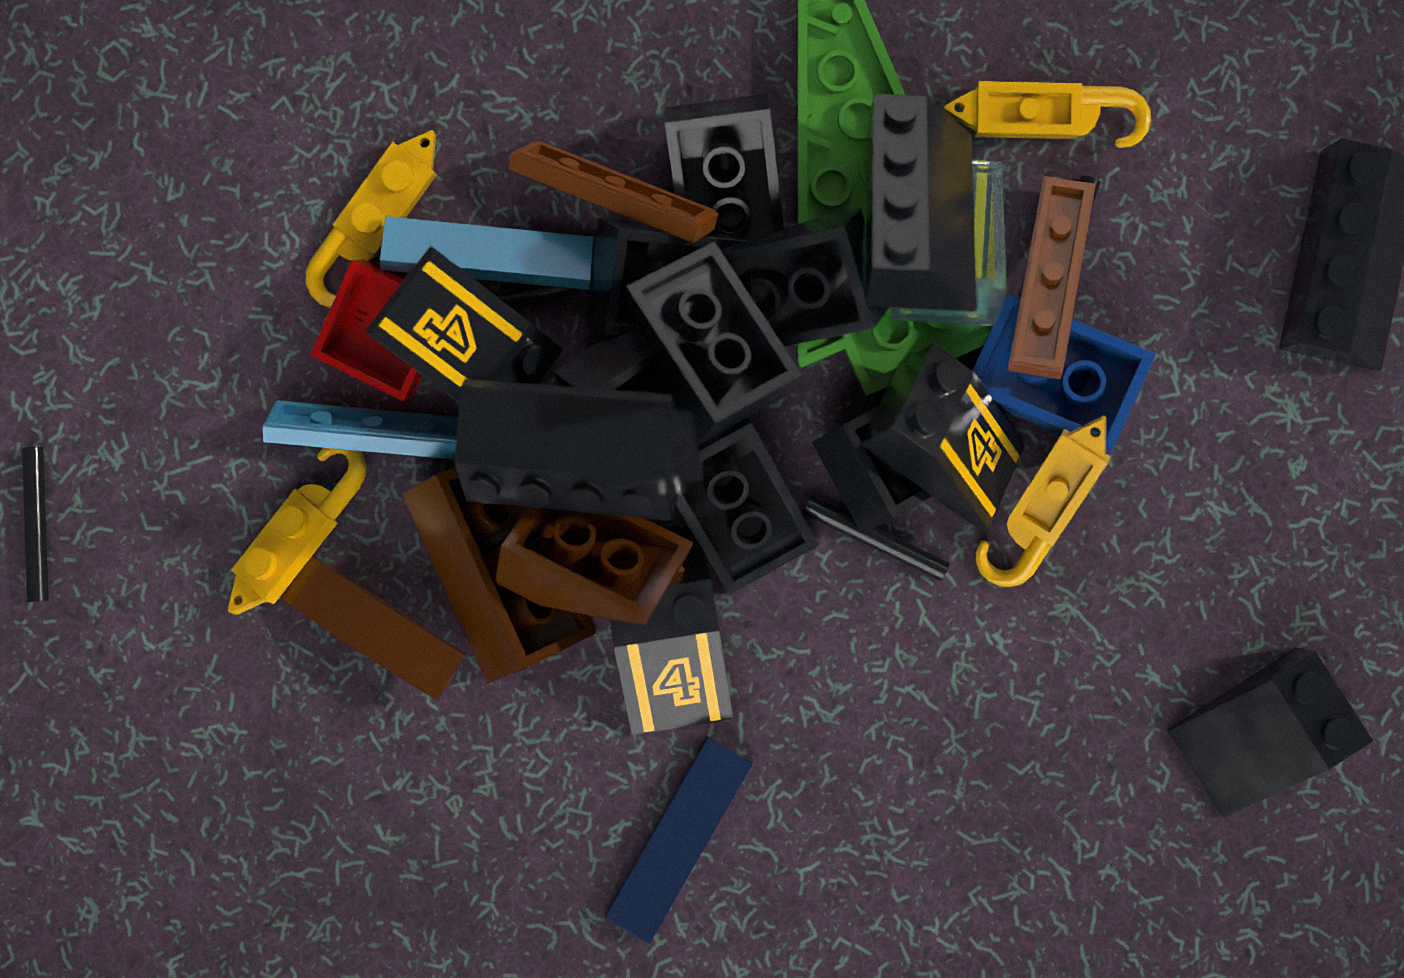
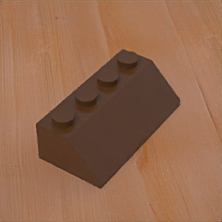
[402,467,597,684]

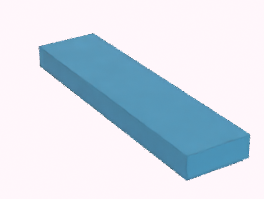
[380,216,593,290]
[262,400,458,460]

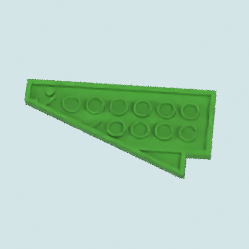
[797,0,999,398]

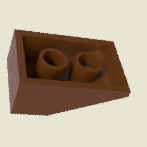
[495,507,693,625]

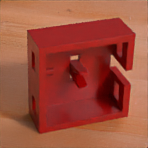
[310,259,424,402]

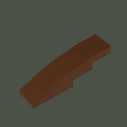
[280,555,467,700]

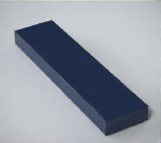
[605,736,753,944]

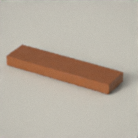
[508,140,718,243]
[1007,176,1096,380]

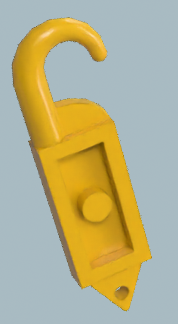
[943,81,1151,148]
[306,130,437,308]
[976,416,1111,587]
[228,448,367,615]

